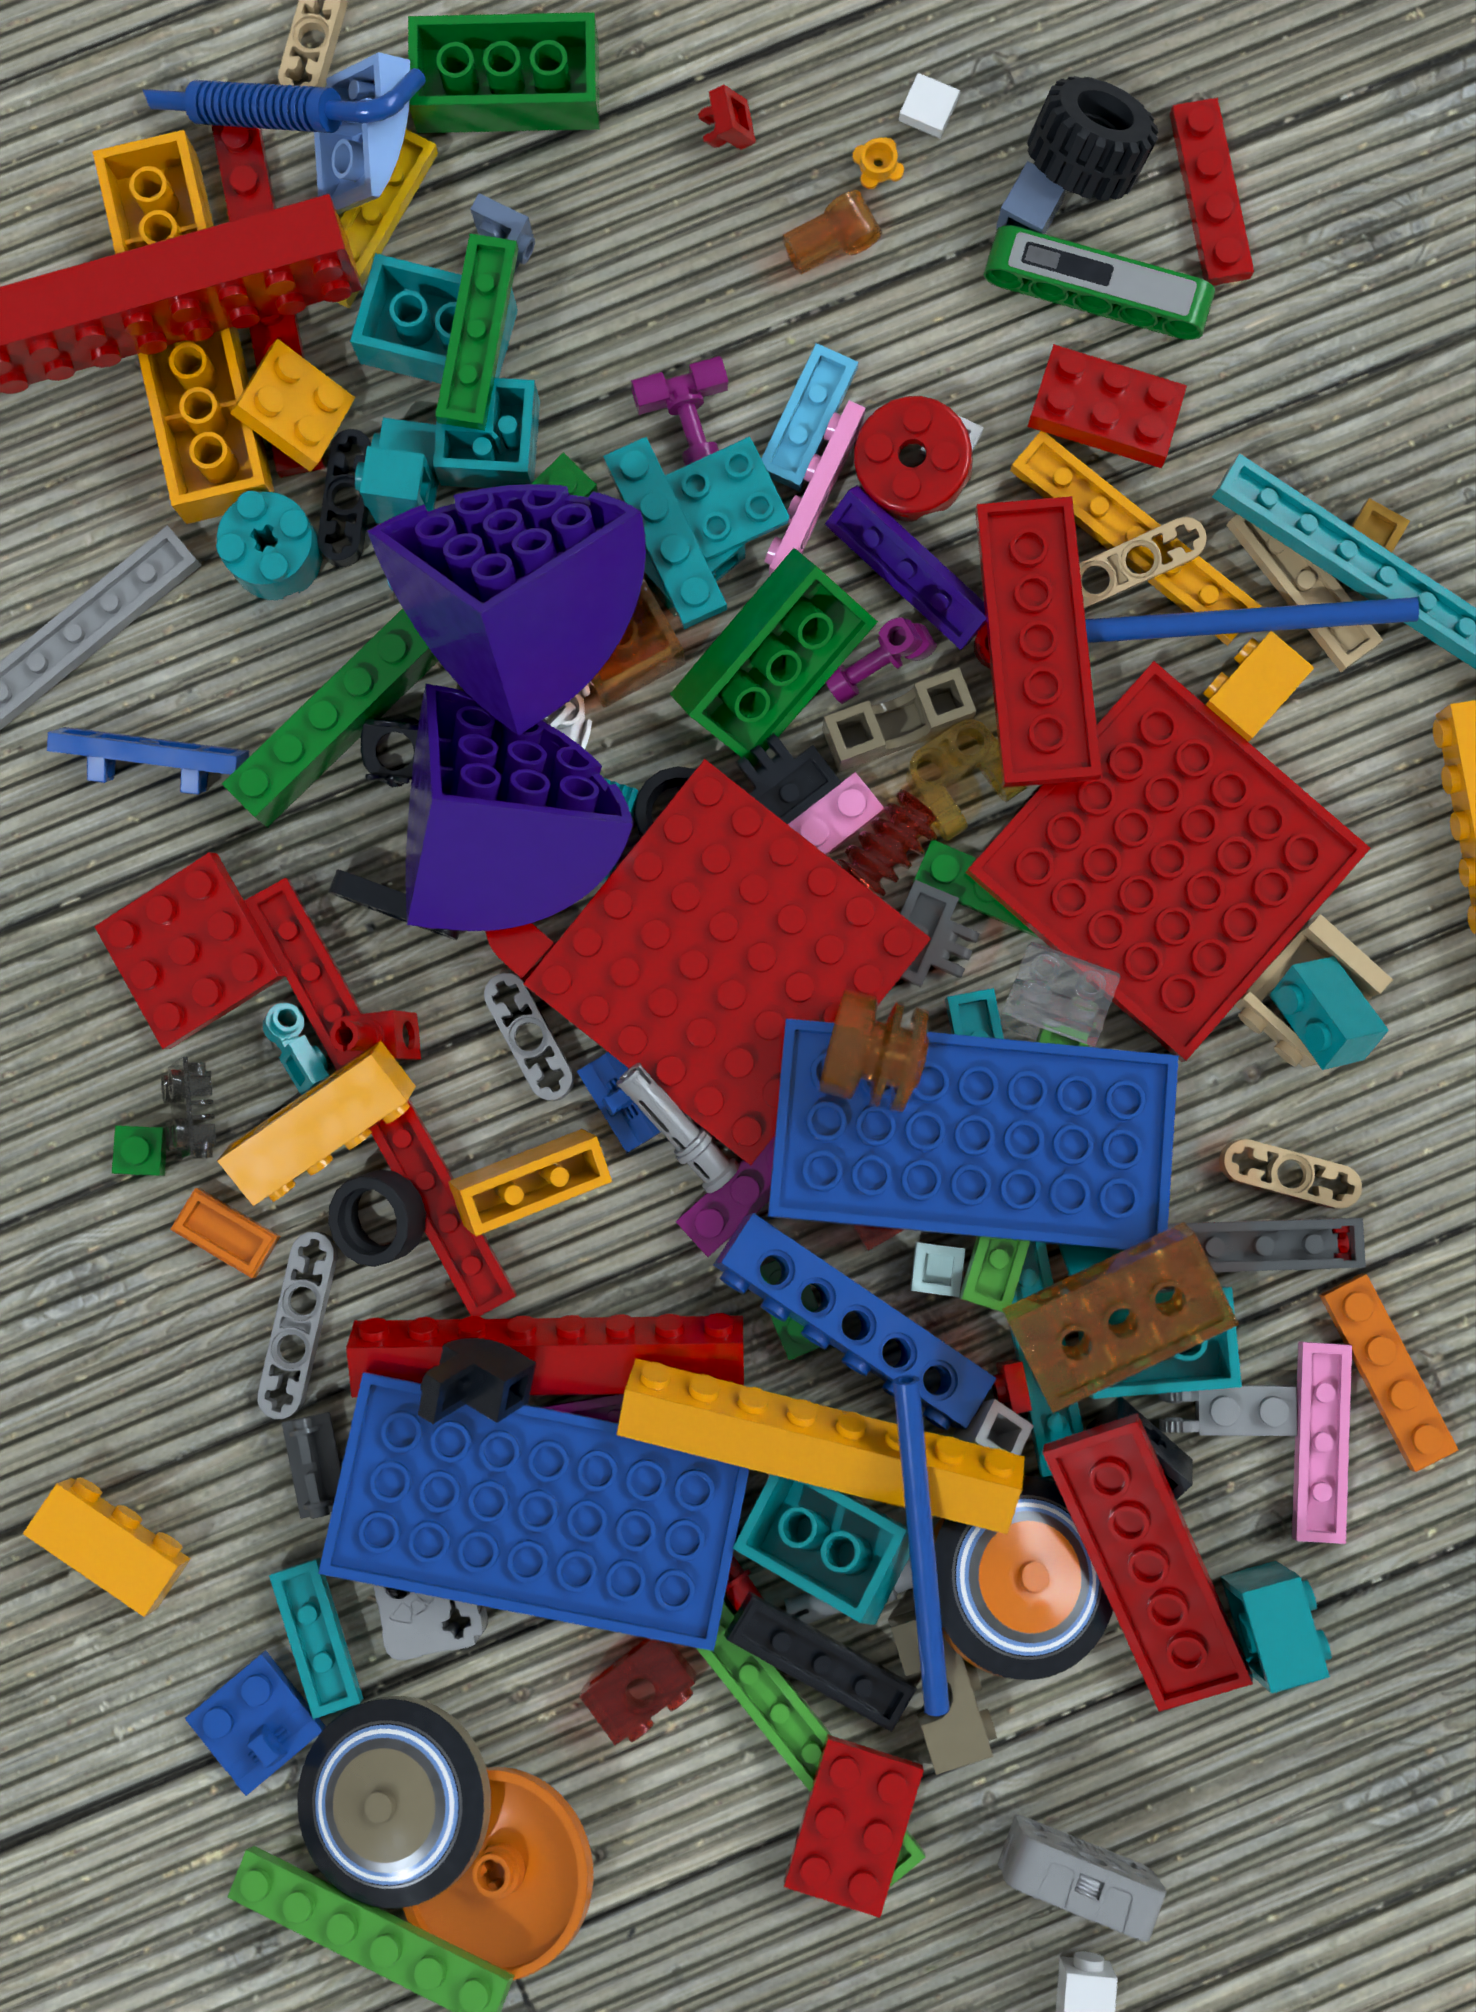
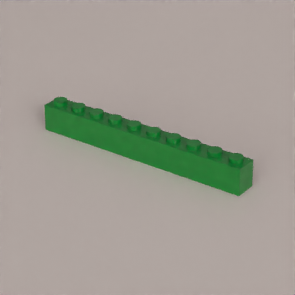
[222,452,598,828]

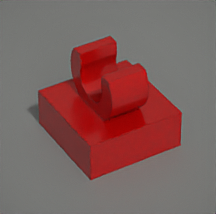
[698,84,756,150]

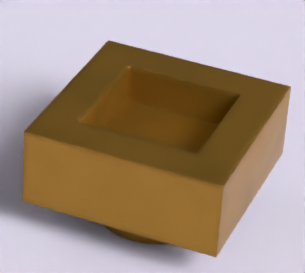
[1351,498,1410,553]

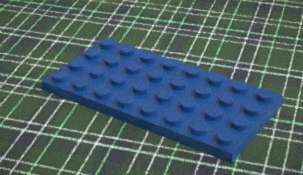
[768,1019,1179,1254]
[318,1372,749,1651]

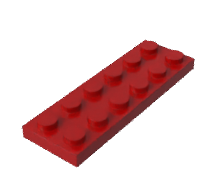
[975,496,1102,788]
[1043,1413,1253,1712]

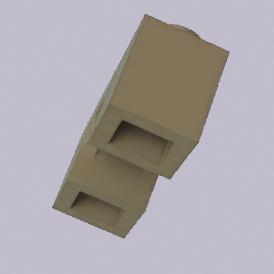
[822,667,976,773]
[888,1610,997,1775]

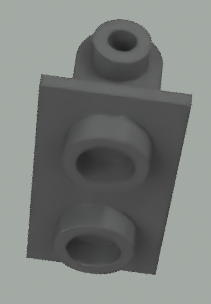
[282,1412,341,1519]

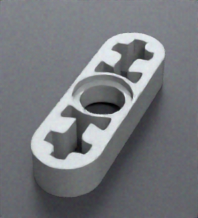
[484,973,574,1101]

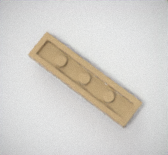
[1226,514,1383,672]

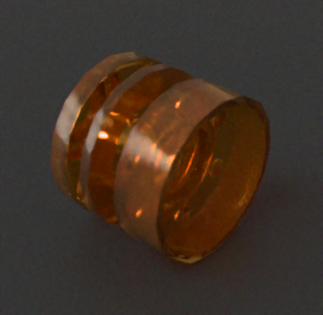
[818,989,929,1113]

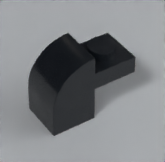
[418,1338,536,1424]

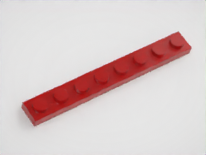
[211,125,326,478]

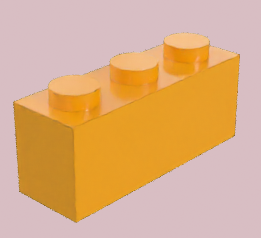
[448,1129,612,1236]
[23,1477,191,1617]

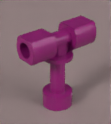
[631,356,728,466]
[826,617,937,704]

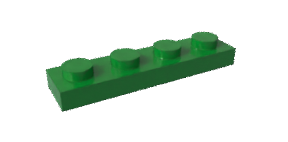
[435,233,519,431]

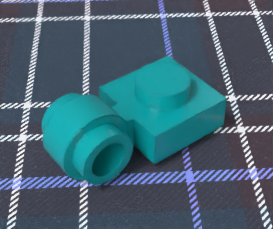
[262,1003,329,1095]

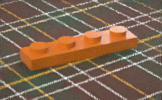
[1319,1273,1459,1472]

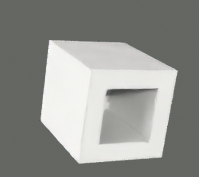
[1056,1952,1117,2012]

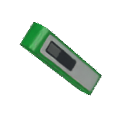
[983,225,1215,340]

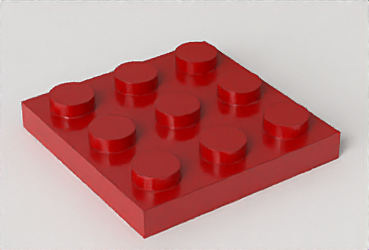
[94,852,286,1049]

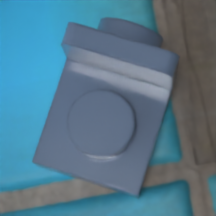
[470,193,535,273]

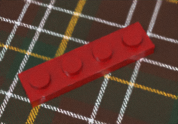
[1169,97,1254,286]

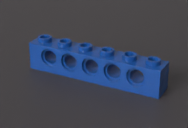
[713,1213,997,1431]

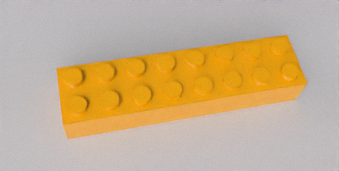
[92,130,275,524]

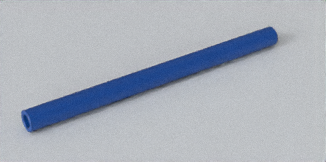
[1085,597,1419,643]
[893,1375,950,1716]

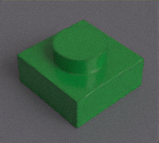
[112,1125,168,1176]

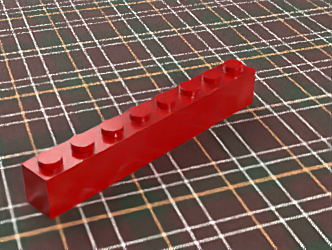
[346,1313,744,1398]

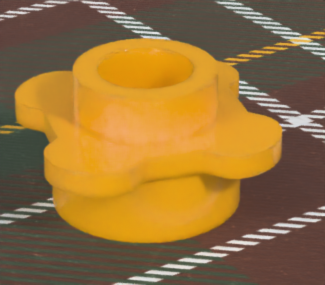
[852,137,904,189]

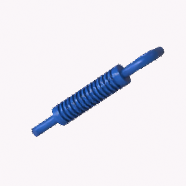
[142,68,426,133]

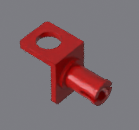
[330,1010,421,1065]

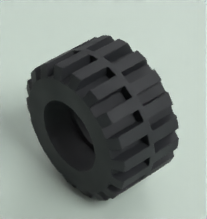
[1027,76,1158,201]

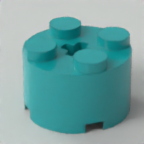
[216,491,323,601]

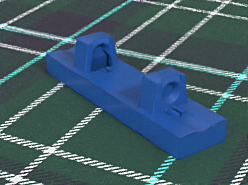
[47,727,249,795]

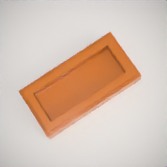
[170,1188,281,1278]

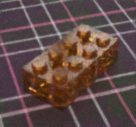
[1002,1222,1239,1413]

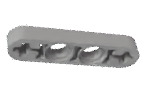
[257,1232,338,1419]

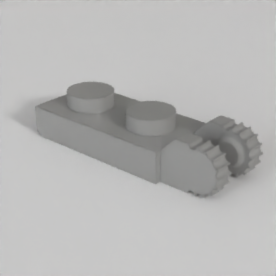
[1159,1385,1297,1436]

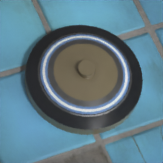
[297,1696,491,1908]

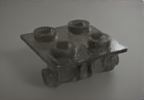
[161,1057,217,1162]

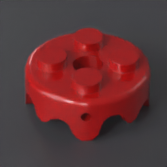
[854,396,973,522]

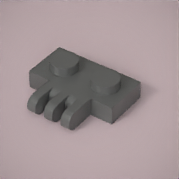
[900,880,980,988]

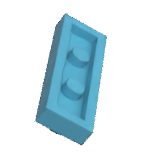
[761,343,858,492]

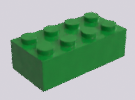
[408,12,600,133]

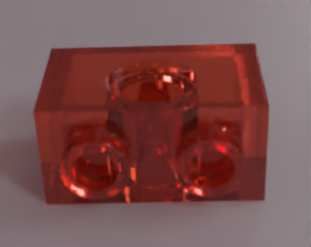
[579,1638,696,1746]

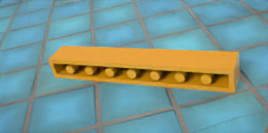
[616,1358,1025,1534]

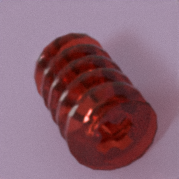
[837,790,938,897]

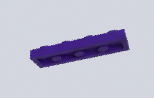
[825,485,986,650]

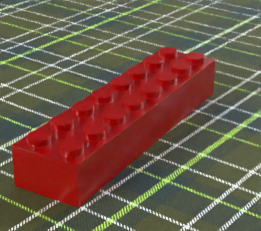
[0,194,363,394]

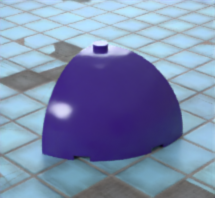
[367,484,646,736]
[406,684,633,931]

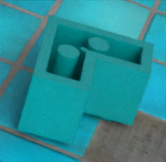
[433,378,540,488]
[355,417,439,524]

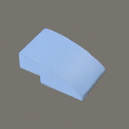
[314,52,410,214]

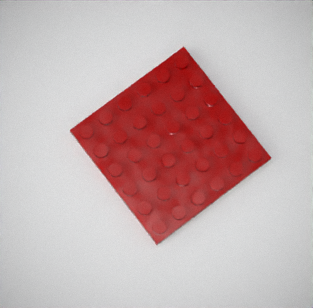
[965,661,1371,1062]
[523,759,931,1166]

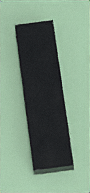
[724,1591,917,1732]

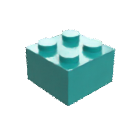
[1220,1561,1332,1694]

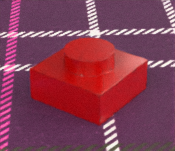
[992,1359,1032,1414]

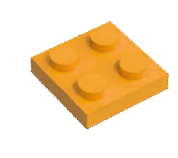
[230,338,356,471]

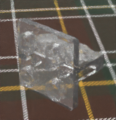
[1001,942,1120,1047]

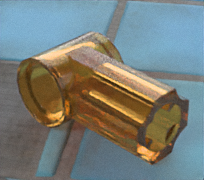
[783,190,882,275]

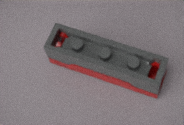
[1156,1218,1366,1274]

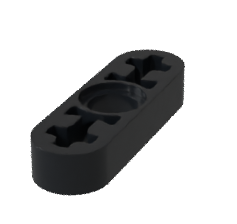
[318,429,371,567]
[328,869,461,940]

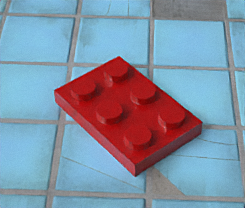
[1027,344,1187,469]
[784,1734,924,1918]

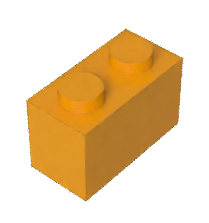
[1202,631,1314,742]

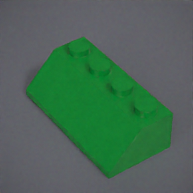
[670,548,878,766]

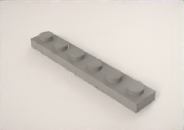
[0,525,201,730]

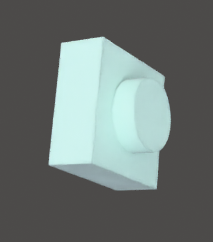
[910,1242,965,1297]

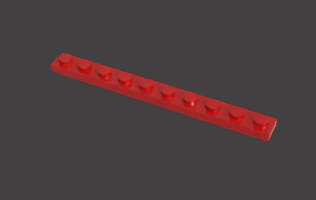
[244,878,518,1317]

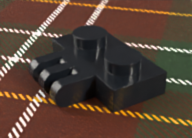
[736,733,842,824]

